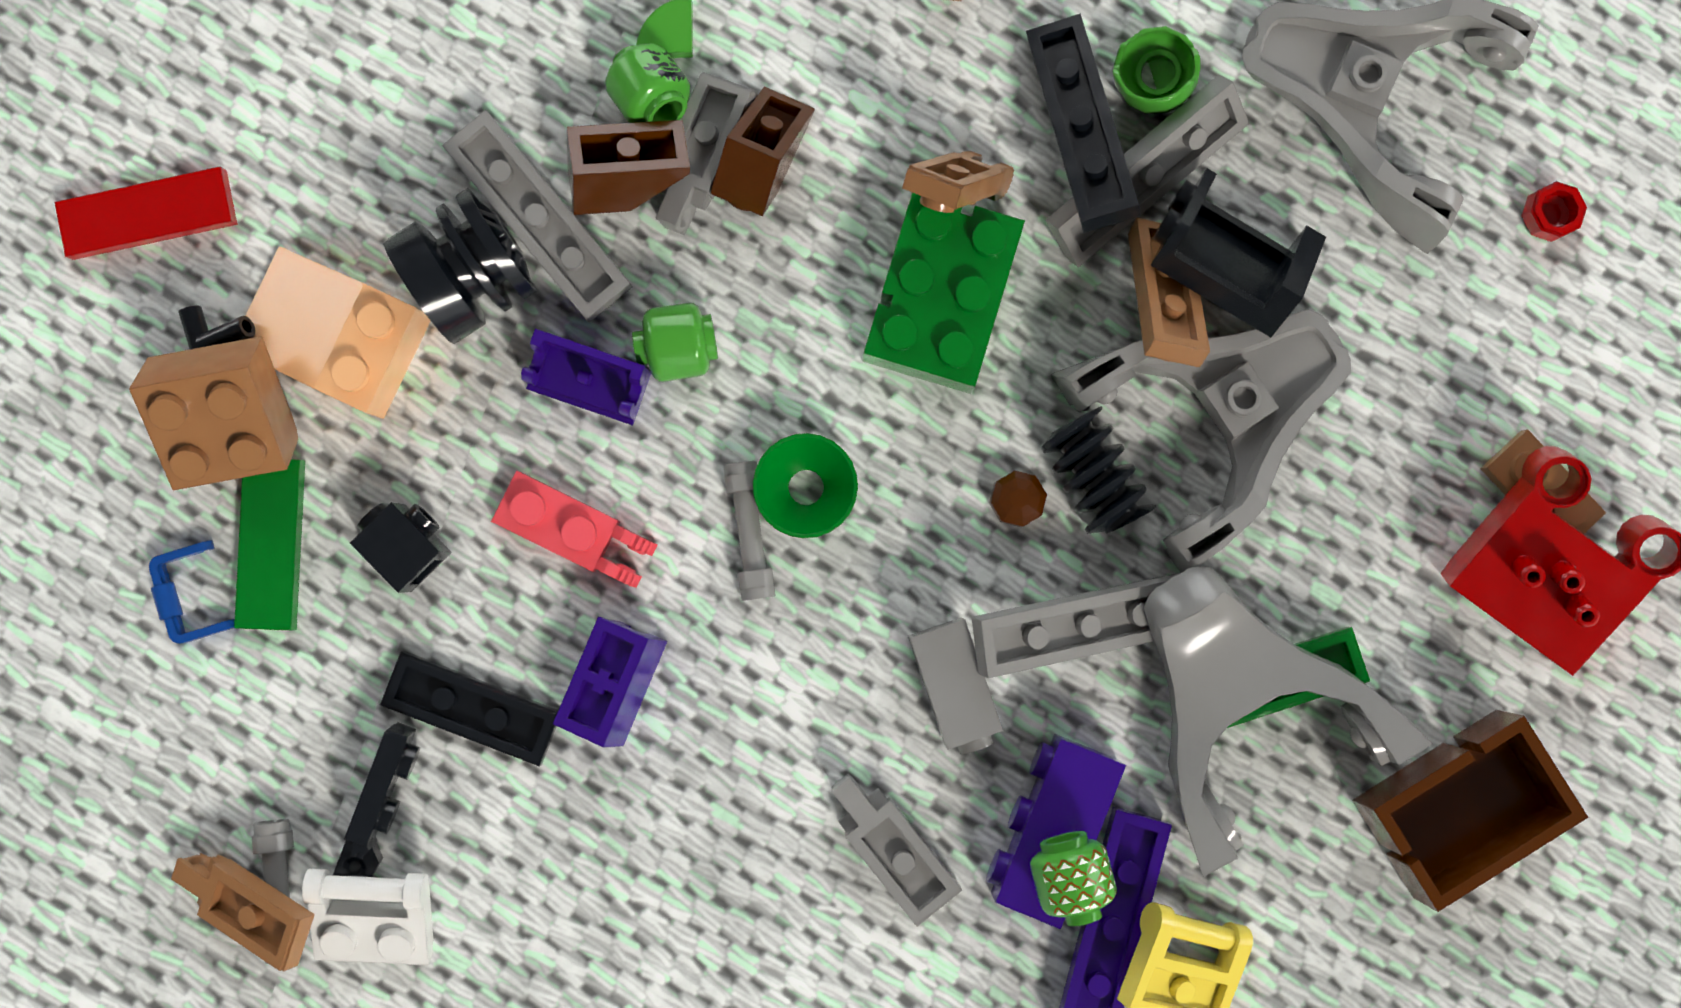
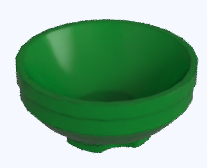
[753,433,858,539]

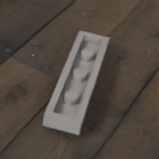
[1045,75,1250,267]
[442,110,633,323]
[971,573,1180,678]

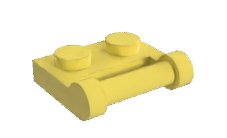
[1117,902,1253,1008]

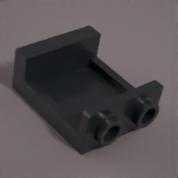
[1151,168,1326,338]

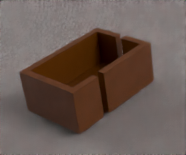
[1352,710,1589,912]

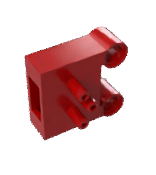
[1440,446,1681,676]

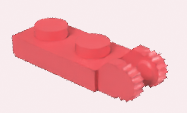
[491,471,657,588]

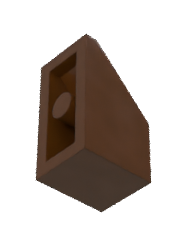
[710,86,815,217]
[567,120,690,215]

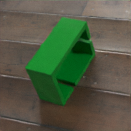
[863,193,1025,394]

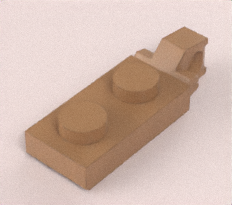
[171,853,315,972]

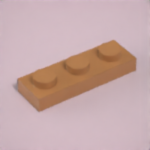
[1128,217,1210,368]

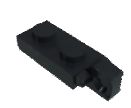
[333,722,420,877]

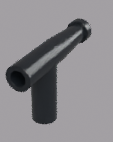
[178,305,255,349]

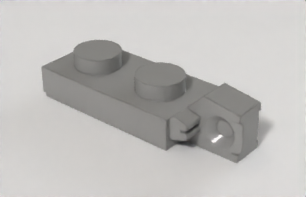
[655,72,757,235]
[831,773,962,927]

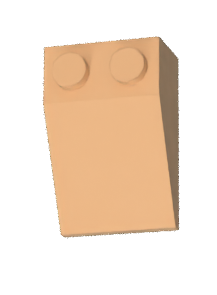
[245,246,431,419]

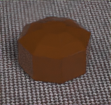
[989,470,1047,527]

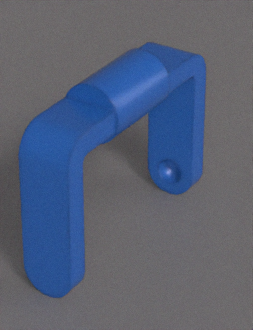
[149,540,235,644]

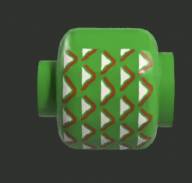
[1030,831,1117,926]

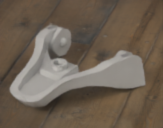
[1242,0,1539,254]
[1051,309,1351,573]
[1144,566,1433,877]

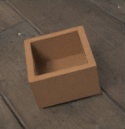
[129,336,299,491]

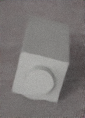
[908,618,1003,754]

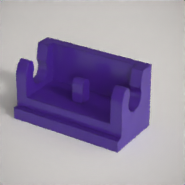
[521,329,651,426]
[553,616,668,748]

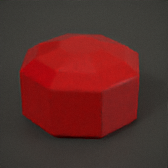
[1521,181,1587,242]

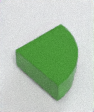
[636,0,693,58]

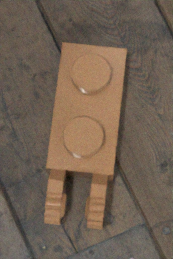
[902,150,1014,213]

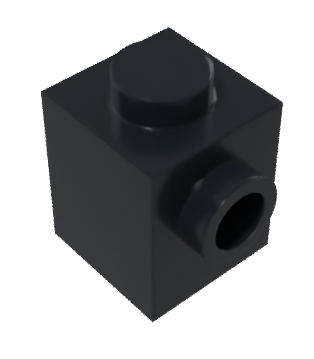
[350,502,452,593]

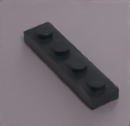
[1026,13,1141,233]

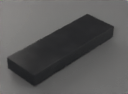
[380,651,558,767]

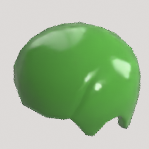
[1112,26,1201,114]

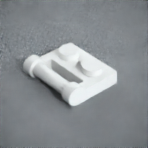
[302,868,434,965]

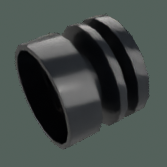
[383,188,537,344]

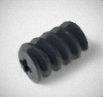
[1041,406,1156,534]

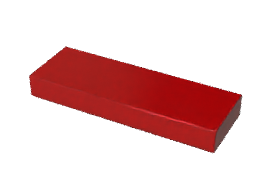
[54,166,238,260]

